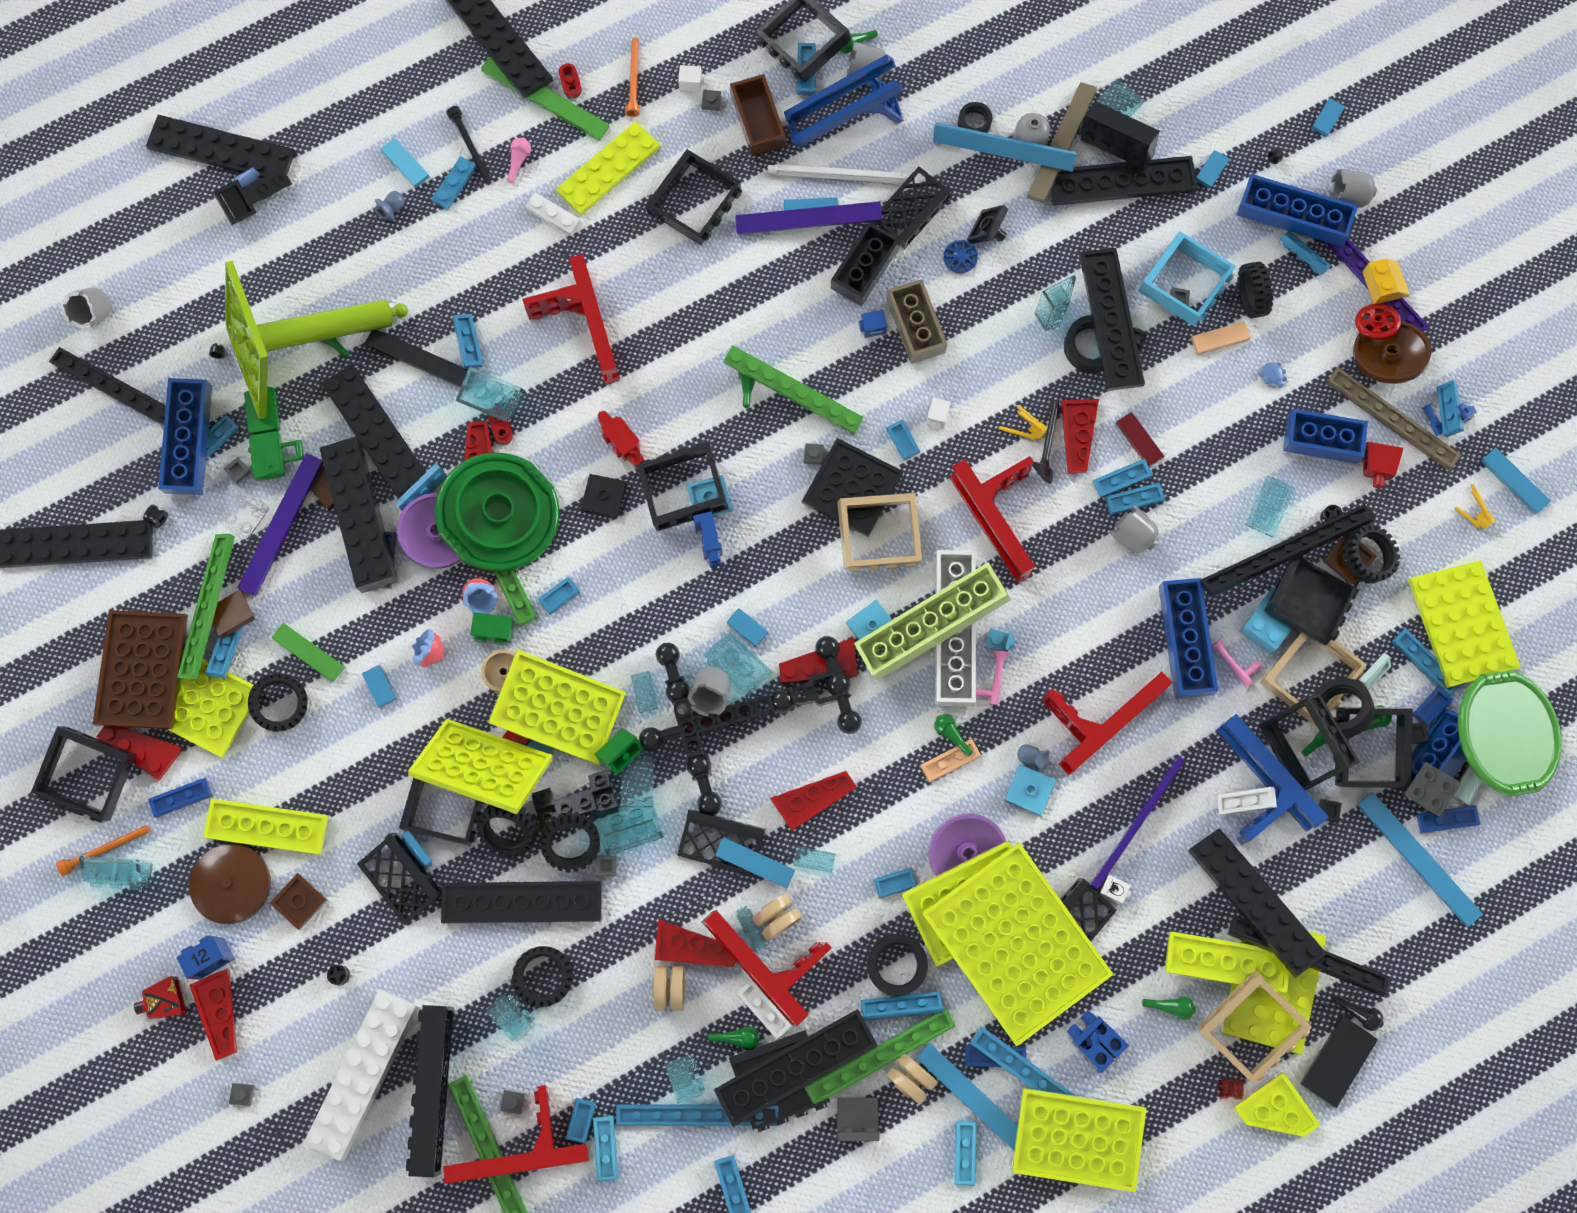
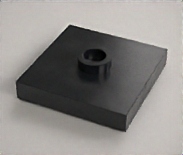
[581,473,627,518]

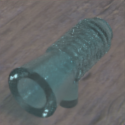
[736,906,770,952]

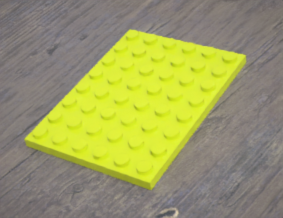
[921,842,1114,1047]

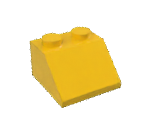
[1362,258,1410,304]

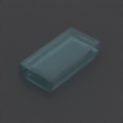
[631,671,658,714]
[793,846,836,874]

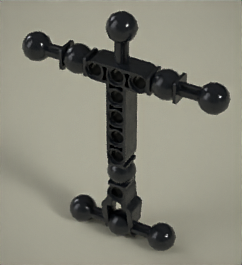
[638,636,862,816]

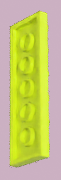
[556,121,660,216]
[203,799,329,855]
[1165,932,1289,993]

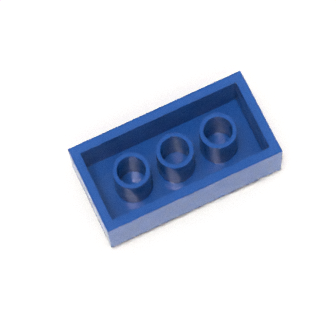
[1283,409,1368,464]

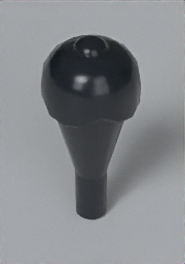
[1333,995,1384,1031]

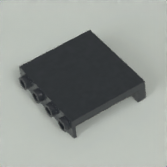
[1264,555,1360,646]
[729,1030,830,1133]

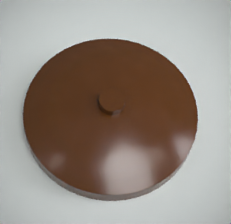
[1353,320,1432,384]
[189,844,271,924]

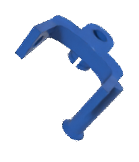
[1422,402,1477,437]

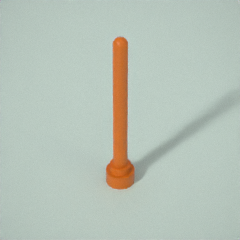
[625,37,640,117]
[56,825,150,876]

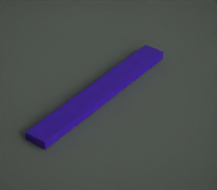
[735,201,882,235]
[1325,238,1429,332]
[237,453,323,597]
[1089,757,1185,890]

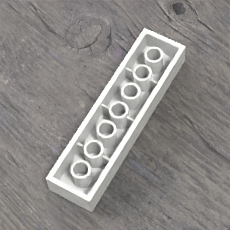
[935,550,976,707]
[304,989,420,1161]

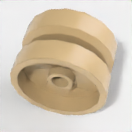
[481,650,515,694]
[752,893,803,942]
[652,966,685,1011]
[885,1053,938,1105]

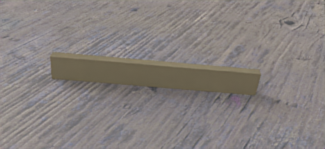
[1027,82,1097,204]
[1326,367,1461,471]

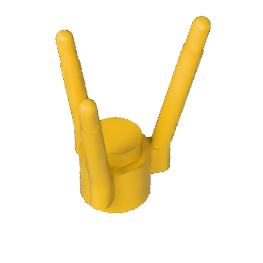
[998,405,1048,441]
[1455,484,1496,529]

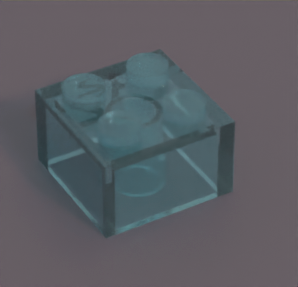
[485,994,536,1042]
[664,1055,705,1104]

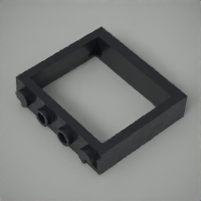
[755,0,852,82]
[646,149,742,245]
[637,442,729,532]
[1258,692,1360,791]
[1333,707,1413,788]
[31,726,136,823]
[399,752,486,847]

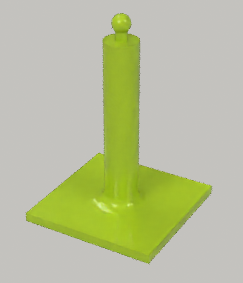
[225,261,408,419]

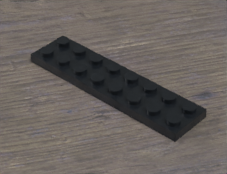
[445,0,553,99]
[146,114,295,178]
[1051,156,1198,206]
[1079,248,1145,391]
[321,364,426,499]
[0,520,153,568]
[1188,828,1327,978]
[441,881,602,924]

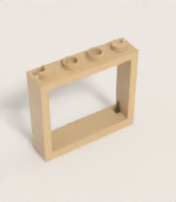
[837,493,922,572]
[1260,632,1367,727]
[1197,970,1312,1083]

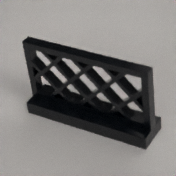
[874,166,953,249]
[677,809,766,876]
[357,833,442,925]
[1060,878,1117,942]

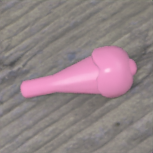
[507,137,531,183]

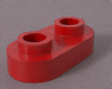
[559,63,582,98]
[488,408,513,445]

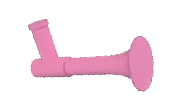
[1212,637,1262,687]
[976,650,1011,705]

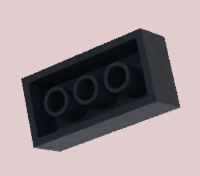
[1080,101,1160,169]
[830,222,901,306]

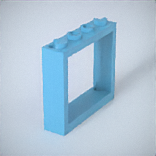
[1138,231,1236,327]

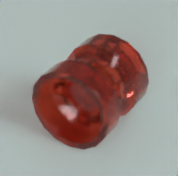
[1219,1078,1244,1100]

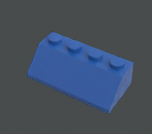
[1411,708,1467,779]

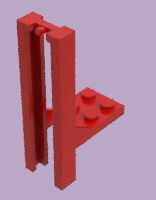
[522,254,620,385]
[949,456,1035,584]
[1042,672,1172,775]
[701,910,832,1026]
[443,1085,589,1184]

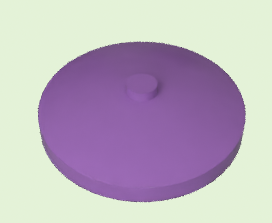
[397,493,461,569]
[928,813,1006,876]

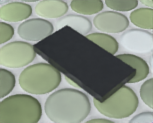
[1300,1016,1378,1108]

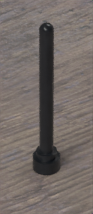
[446,106,491,183]

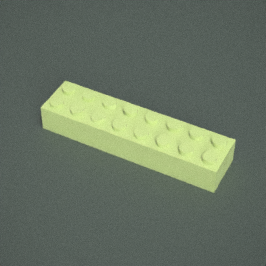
[854,562,1011,680]

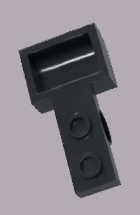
[212,168,292,226]

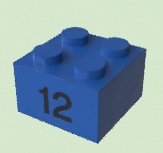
[176,935,235,980]

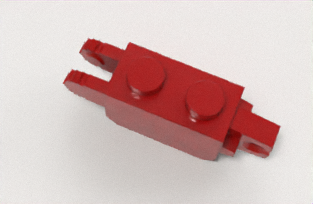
[597,410,644,468]

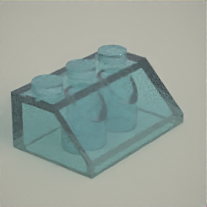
[1035,275,1076,331]
[455,366,526,422]
[704,633,773,699]
[596,797,664,856]
[79,856,153,891]

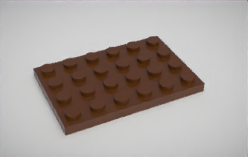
[92,610,188,729]

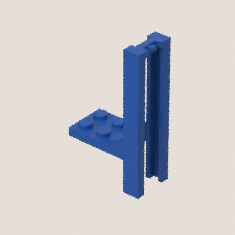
[784,54,904,147]
[1216,714,1328,845]

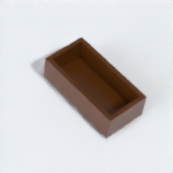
[730,74,786,157]

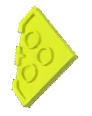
[1233,1072,1320,1137]

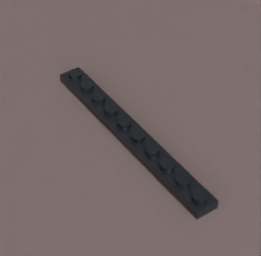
[1200,504,1376,597]

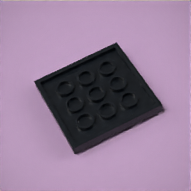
[802,438,904,537]

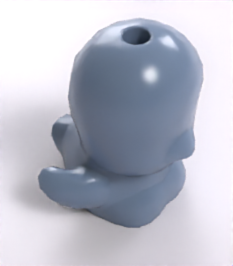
[375,191,405,221]
[1017,744,1050,771]

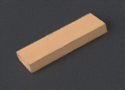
[1191,321,1251,355]
[920,739,981,783]

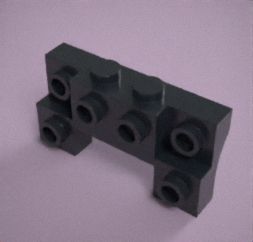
[531,770,619,832]

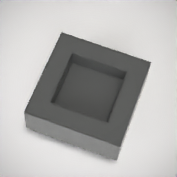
[701,90,721,111]
[1170,287,1190,307]
[804,443,824,465]
[223,457,252,484]
[596,855,617,877]
[229,1083,255,1106]
[500,1090,525,1114]

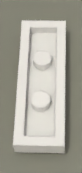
[525,193,581,236]
[1218,787,1277,815]
[737,980,792,1039]

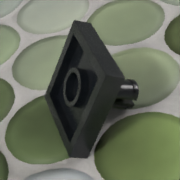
[967,205,1009,244]

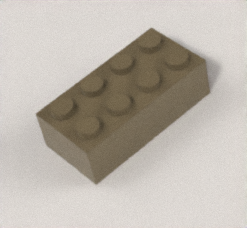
[886,279,947,364]

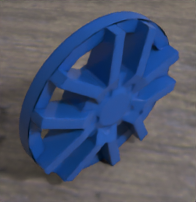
[943,239,978,273]

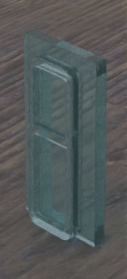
[1245,475,1295,538]
[621,750,654,808]

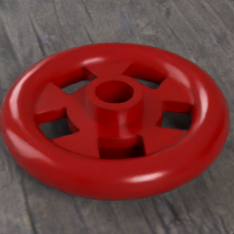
[1355,303,1401,340]

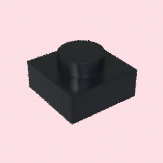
[1412,721,1429,745]
[1319,799,1342,823]

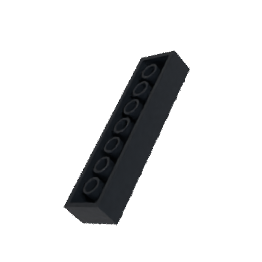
[319,436,399,593]
[406,1005,454,1177]
[713,1009,878,1128]

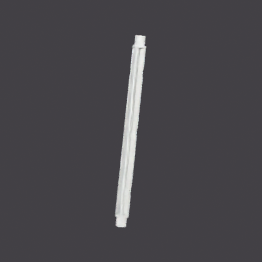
[768,164,912,184]

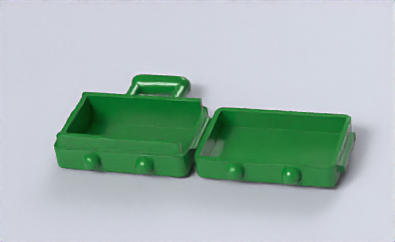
[243,386,304,481]

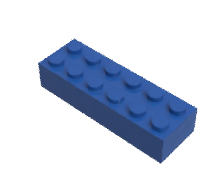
[1237,174,1358,247]
[158,378,212,495]
[1158,578,1218,699]

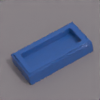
[1413,686,1453,728]

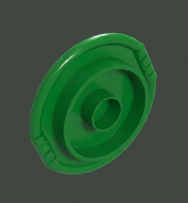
[435,452,560,572]

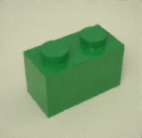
[470,612,515,645]
[594,728,644,776]

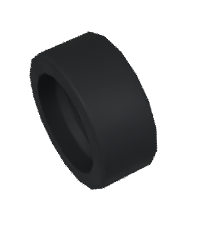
[958,102,993,133]

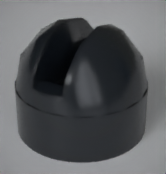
[1267,148,1284,164]
[209,343,225,359]

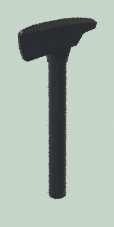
[1033,402,1060,484]

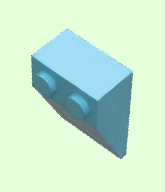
[1239,587,1292,655]

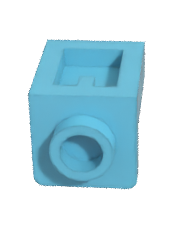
[984,628,1016,652]

